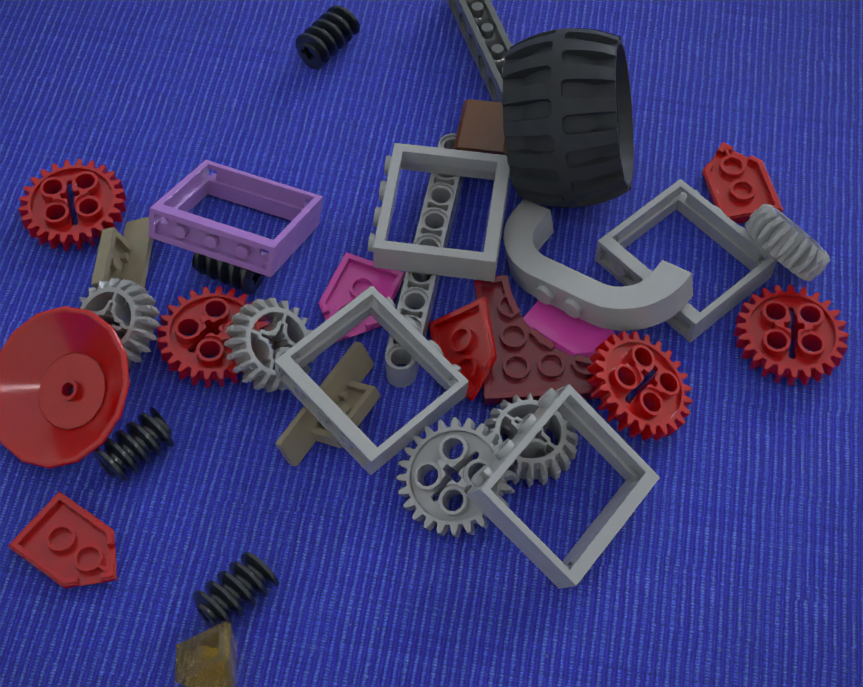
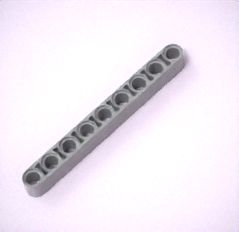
[385,133,464,387]

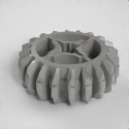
[745,204,830,281]
[79,278,161,369]
[224,298,316,392]
[484,392,579,487]

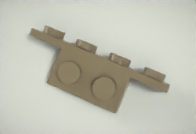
[91,217,153,326]
[276,341,381,466]

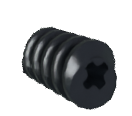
[295,5,360,70]
[192,252,265,295]
[92,407,174,482]
[193,552,279,635]

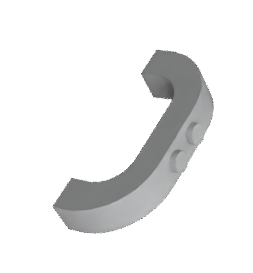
[503,199,693,331]

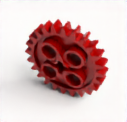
[18,159,127,251]
[734,284,849,386]
[157,286,269,388]
[587,331,693,441]

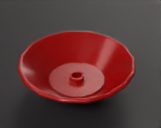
[0,306,130,469]

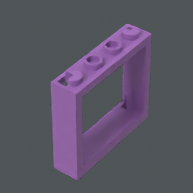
[148,160,323,277]

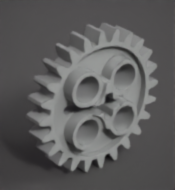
[397,417,516,538]

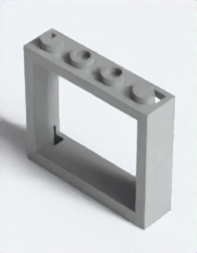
[368,143,510,282]
[595,179,777,343]
[274,286,469,475]
[465,384,660,589]

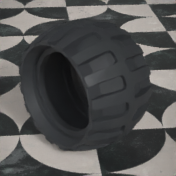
[502,28,634,208]

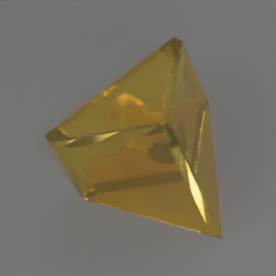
[175,622,237,687]

